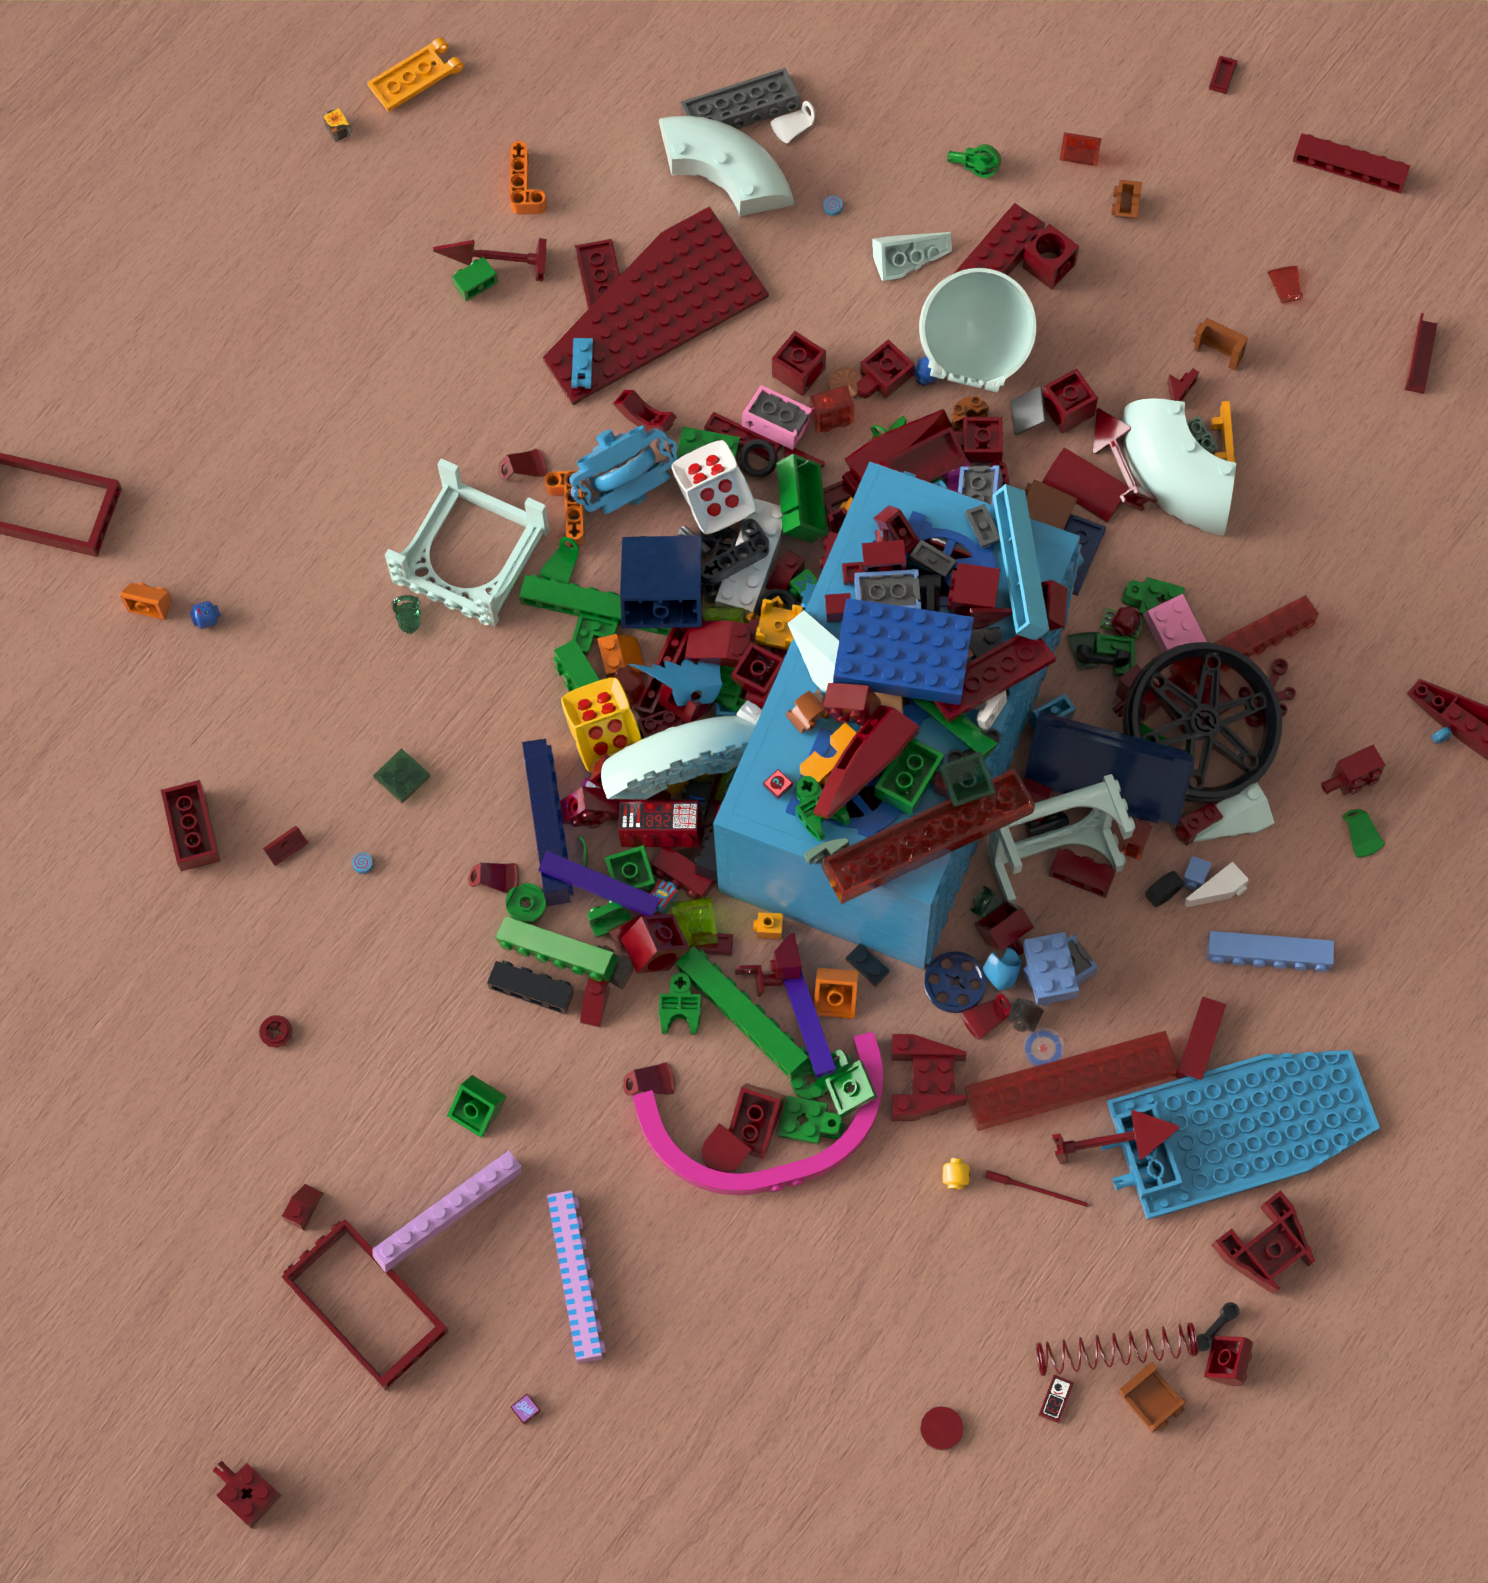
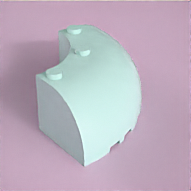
[659,116,795,217]
[1122,399,1236,536]
[601,716,756,800]

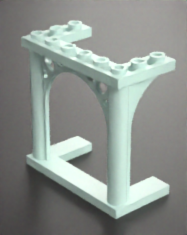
[385,458,550,627]
[987,774,1135,904]

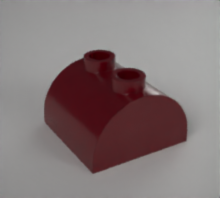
[731,642,784,696]
[1204,1336,1253,1386]

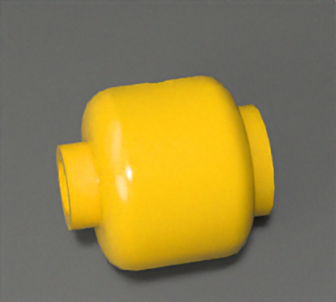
[942,1158,970,1189]

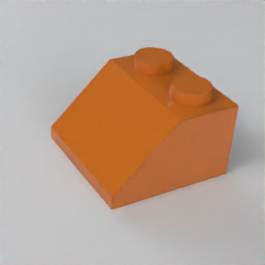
[120,583,172,620]
[597,634,646,680]
[814,967,859,1019]

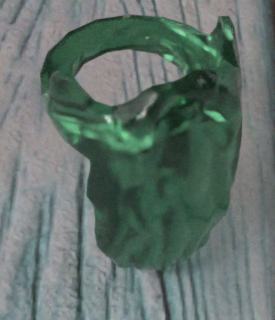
[391,595,421,634]
[970,886,1005,917]

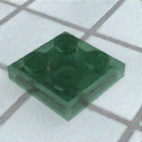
[373,748,430,804]

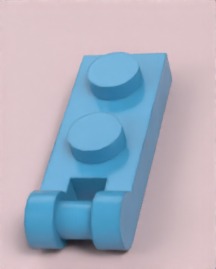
[572,338,593,389]

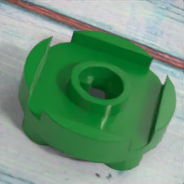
[505,883,547,924]
[790,1059,831,1101]

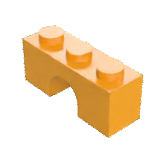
[800,723,856,787]

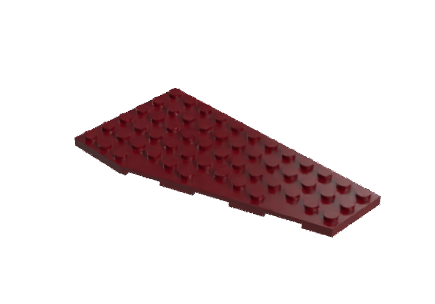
[543,206,769,405]

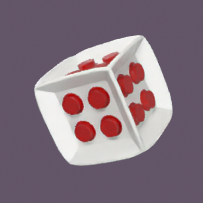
[672,440,756,534]

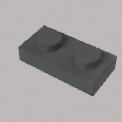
[965,504,1000,549]
[910,540,956,580]

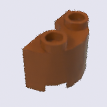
[1111,180,1142,219]
[952,396,989,431]
[786,689,831,734]

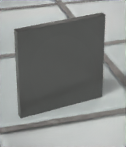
[1011,386,1046,435]

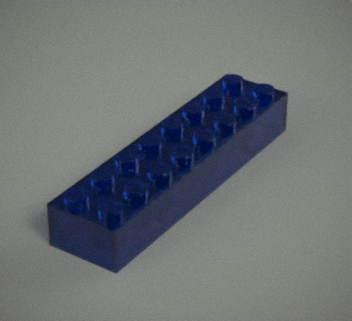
[522,738,574,906]

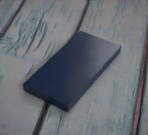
[1063,514,1106,596]

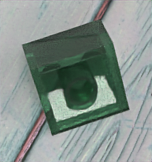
[938,752,996,807]

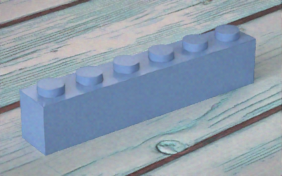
[1207,931,1334,972]

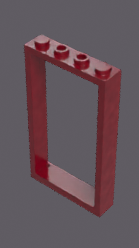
[0,453,122,557]
[282,1219,449,1391]

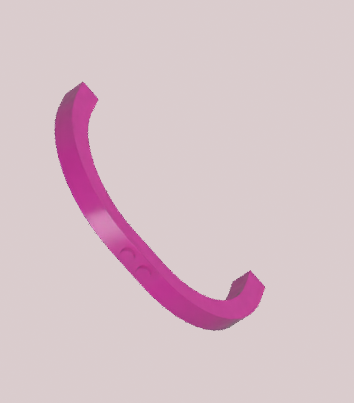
[632,1031,883,1195]

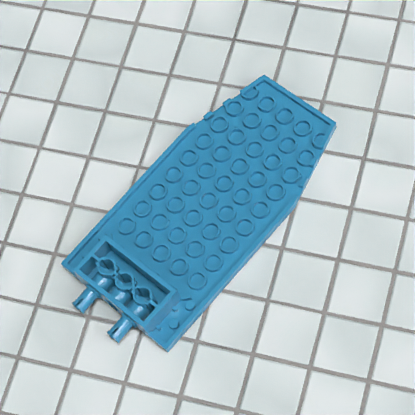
[1100,1050,1380,1220]

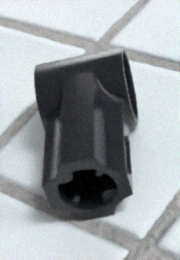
[919,574,941,612]

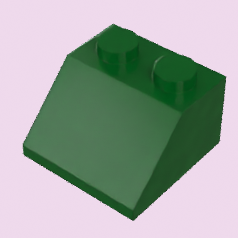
[447,1075,507,1138]

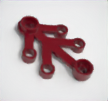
[1238,658,1296,727]

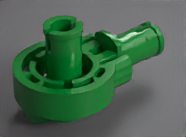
[947,144,1001,178]

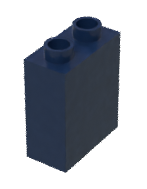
[620,535,702,629]

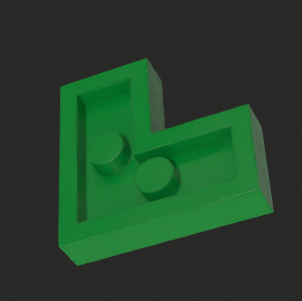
[572,613,618,655]
[1095,633,1135,676]

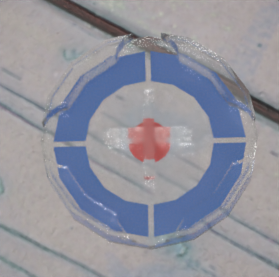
[1023,1027,1065,1069]

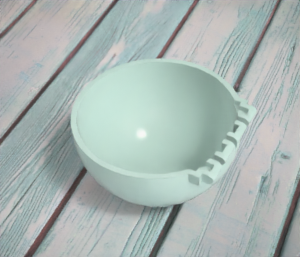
[919,268,1036,392]

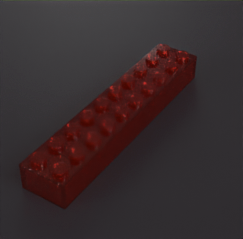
[821,768,1035,904]
[965,1031,1179,1131]

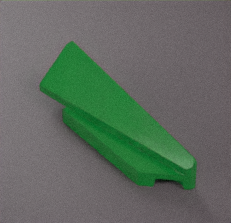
[908,697,999,761]

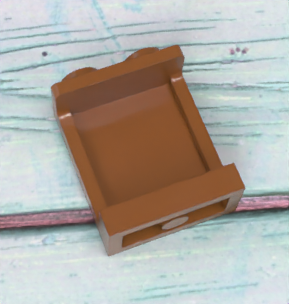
[1193,318,1248,370]
[1118,1362,1186,1432]

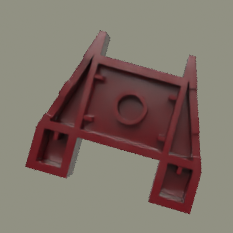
[892,1034,967,1121]
[1211,1190,1315,1294]

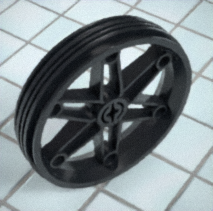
[1122,642,1282,803]

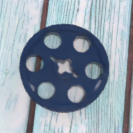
[924,951,986,1013]

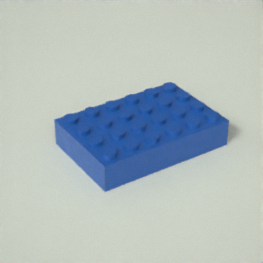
[833,598,974,705]

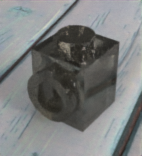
[1007,998,1044,1033]

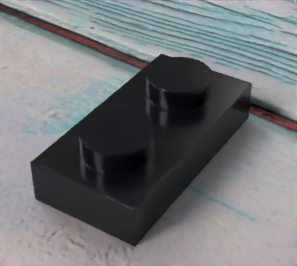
[1025,811,1070,836]
[846,944,890,987]

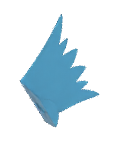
[629,659,722,706]

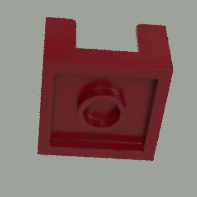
[658,684,715,723]

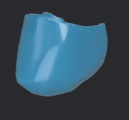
[983,946,1022,991]

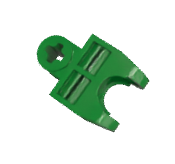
[795,776,850,842]
[659,973,701,1035]

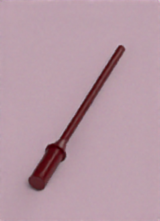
[985,1170,1088,1207]

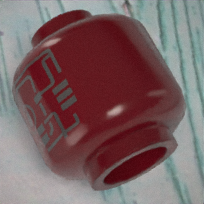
[1111,606,1140,636]

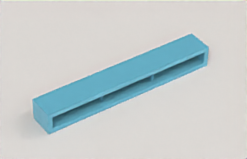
[993,484,1049,640]

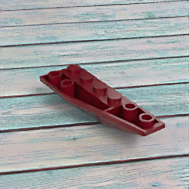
[845,409,952,482]
[1407,679,1488,760]
[813,705,920,819]

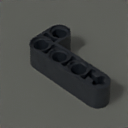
[701,519,769,586]
[700,527,737,604]

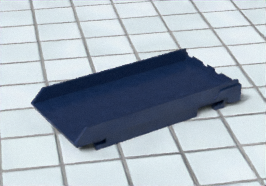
[1025,712,1194,825]

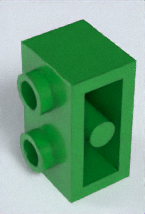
[452,257,498,302]

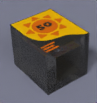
[323,108,352,142]

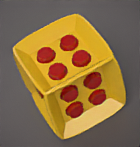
[561,678,642,772]

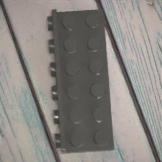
[681,68,800,129]

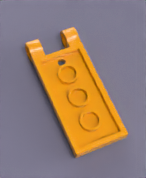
[367,37,464,112]

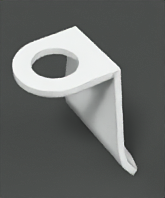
[771,101,815,143]

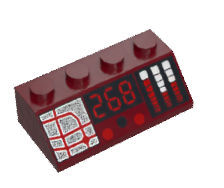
[618,800,705,847]

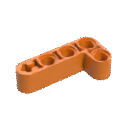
[510,141,547,214]
[544,471,585,548]

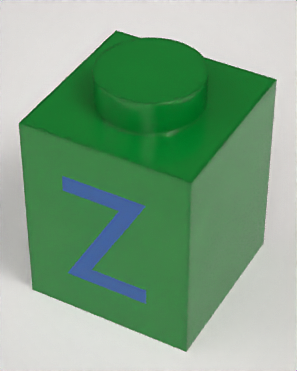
[789,568,818,604]

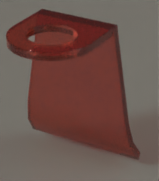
[1267,266,1303,304]

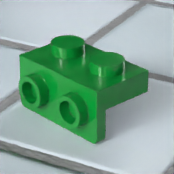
[586,901,632,938]

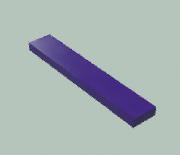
[538,851,660,916]
[783,970,836,1078]

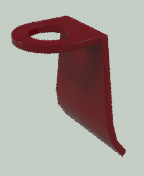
[499,449,547,480]
[468,863,519,894]
[961,993,1012,1040]
[623,1062,675,1096]

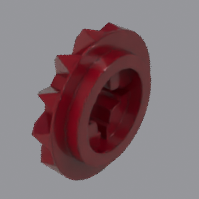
[259,1015,293,1048]

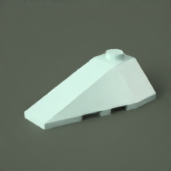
[872,232,952,281]
[788,611,839,695]
[1193,782,1275,842]

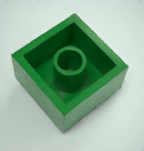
[605,845,656,892]

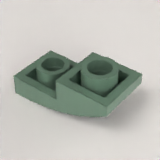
[1186,415,1219,453]
[804,838,849,866]

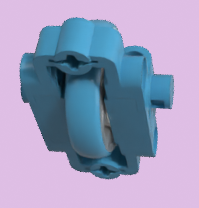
[569,426,678,514]

